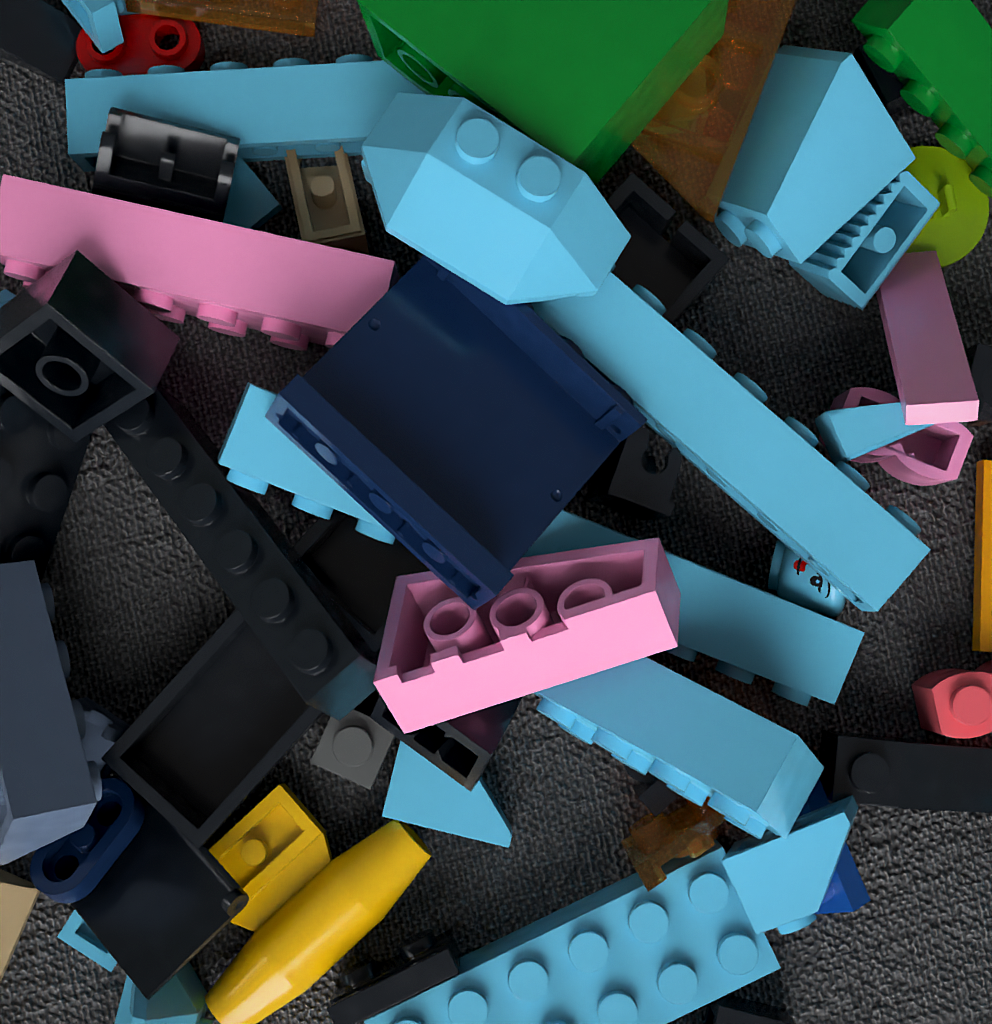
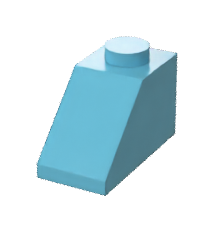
[382,740,512,848]
[721,795,858,935]

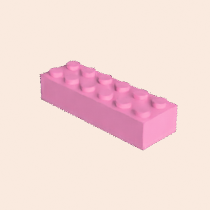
[0,174,400,351]

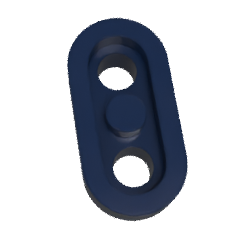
[30,778,145,904]

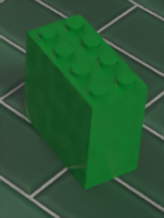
[357,0,729,186]

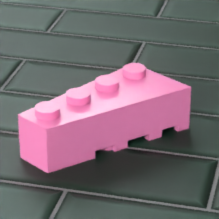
[373,537,681,734]

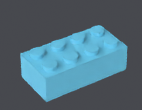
[534,657,824,839]

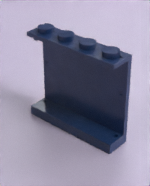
[265,255,648,610]

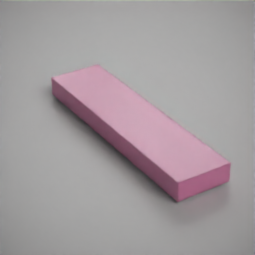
[876,251,979,425]

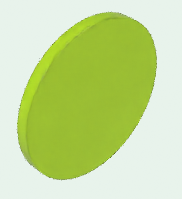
[904,146,989,268]

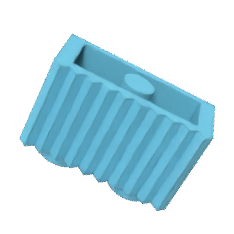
[789,170,940,310]

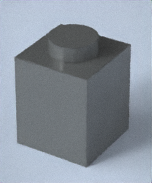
[310,704,395,789]

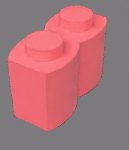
[912,660,992,739]

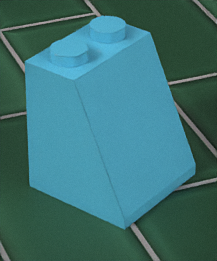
[706,45,916,265]

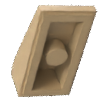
[284,146,369,255]

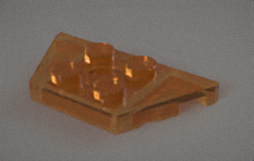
[631,0,797,223]

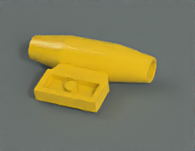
[205,784,432,1024]

